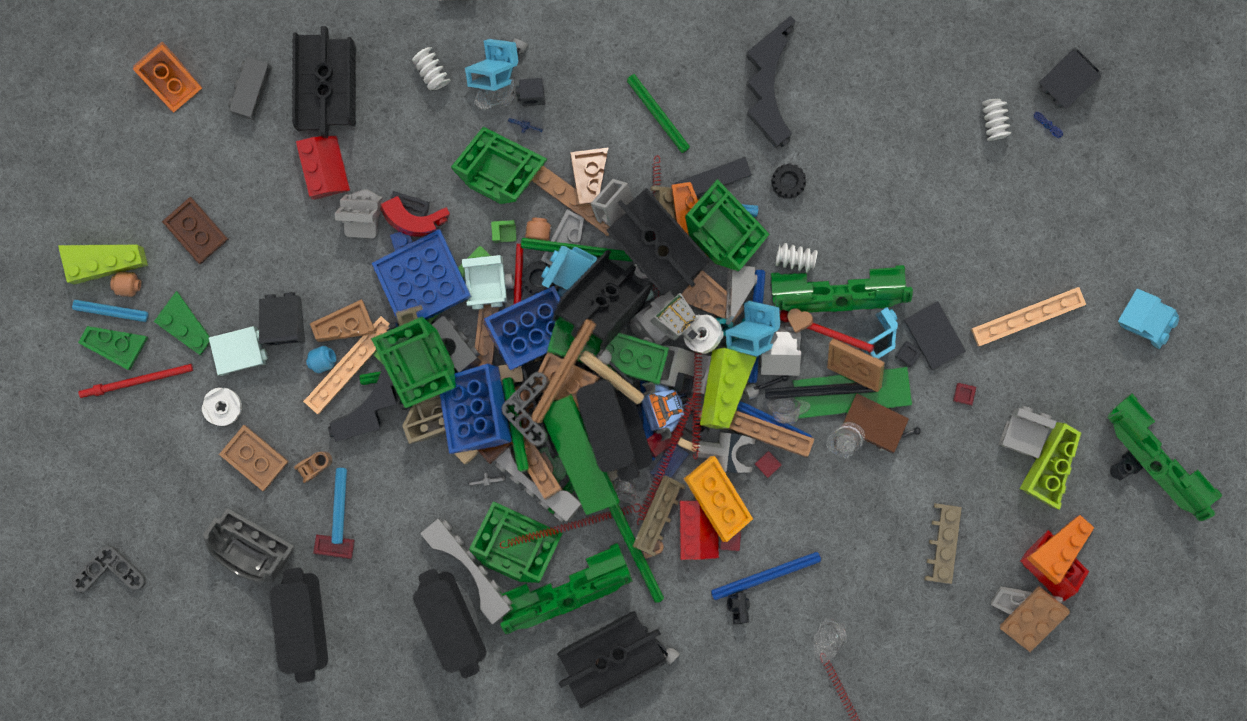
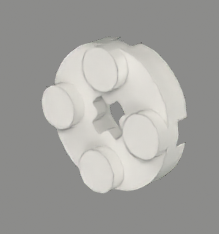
[684,314,724,354]
[202,388,242,426]

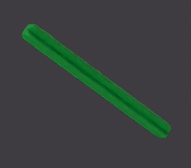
[521,238,633,262]
[608,504,664,603]

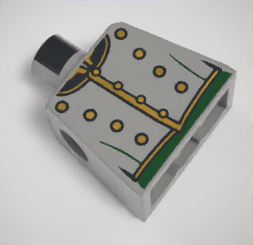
[650,293,698,342]

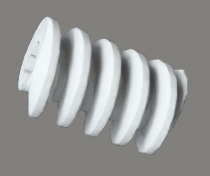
[412,47,451,90]
[982,99,1011,141]
[775,243,818,273]

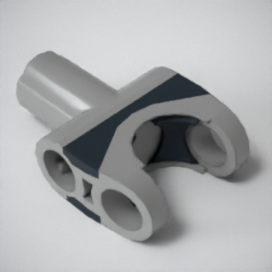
[697,432,756,473]

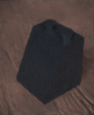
[1039,47,1102,109]
[259,292,305,346]

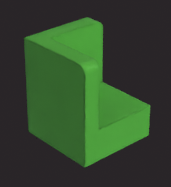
[491,220,516,243]

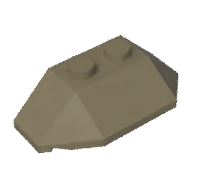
[402,394,446,444]

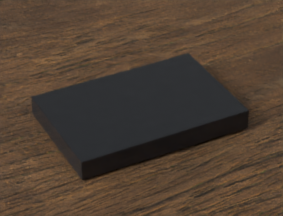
[904,301,966,370]

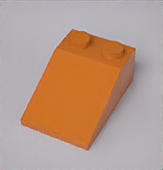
[133,42,202,113]

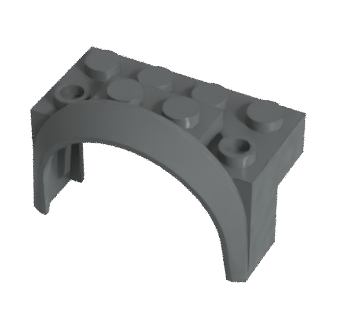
[203,508,294,582]

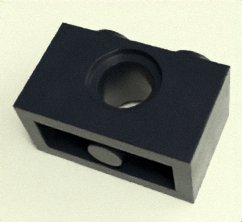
[516,78,545,106]

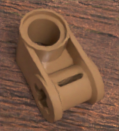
[294,451,332,483]

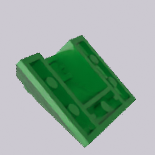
[451,127,547,204]
[685,179,770,271]
[371,317,456,408]
[469,501,563,583]

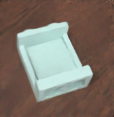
[462,255,507,310]
[209,326,268,376]

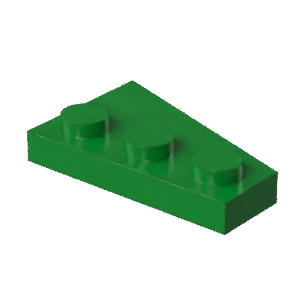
[154,291,210,355]
[78,326,148,370]

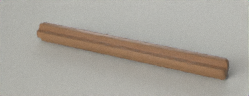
[531,320,596,423]

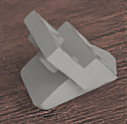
[335,189,383,238]

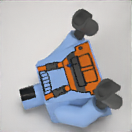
[642,382,689,441]

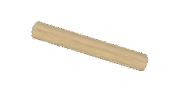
[579,350,644,404]

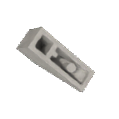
[726,266,757,324]

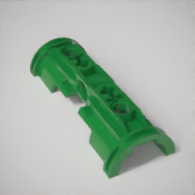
[771,265,913,313]
[1107,393,1222,522]
[500,543,633,635]

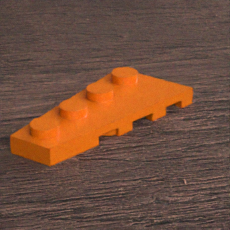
[671,182,708,257]
[1026,515,1094,584]

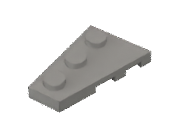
[540,209,584,266]
[991,586,1063,615]

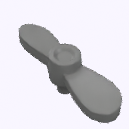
[469,473,505,486]

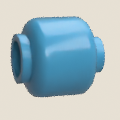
[306,346,336,373]

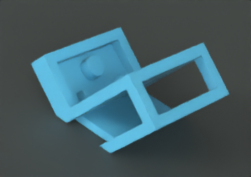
[465,39,518,91]
[541,246,597,290]
[1118,289,1179,349]
[726,301,780,356]
[861,307,898,359]

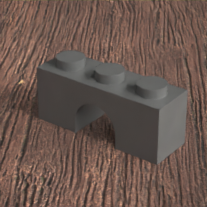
[432,315,482,372]

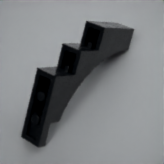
[746,16,796,148]
[328,322,399,442]

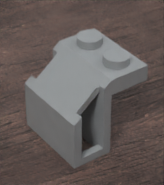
[591,179,633,227]
[627,291,675,345]
[760,322,801,376]
[660,345,711,395]
[998,406,1057,458]

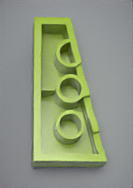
[58,245,148,285]
[700,348,757,429]
[1019,422,1081,510]

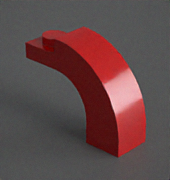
[380,196,450,237]

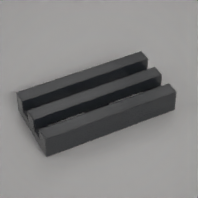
[391,191,430,217]

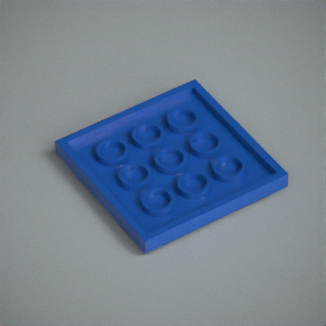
[372,229,472,321]

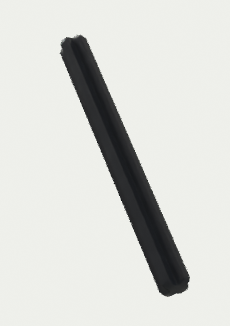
[765,383,876,399]

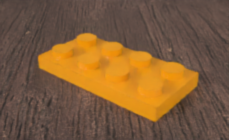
[684,456,753,542]

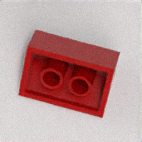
[296,136,350,200]
[679,500,719,560]
[1020,530,1089,602]

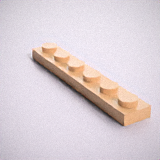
[971,287,1086,347]
[303,316,390,414]

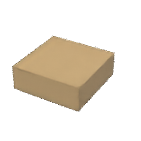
[678,438,698,452]

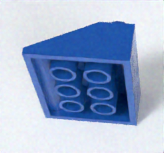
[484,286,560,371]
[440,364,511,454]

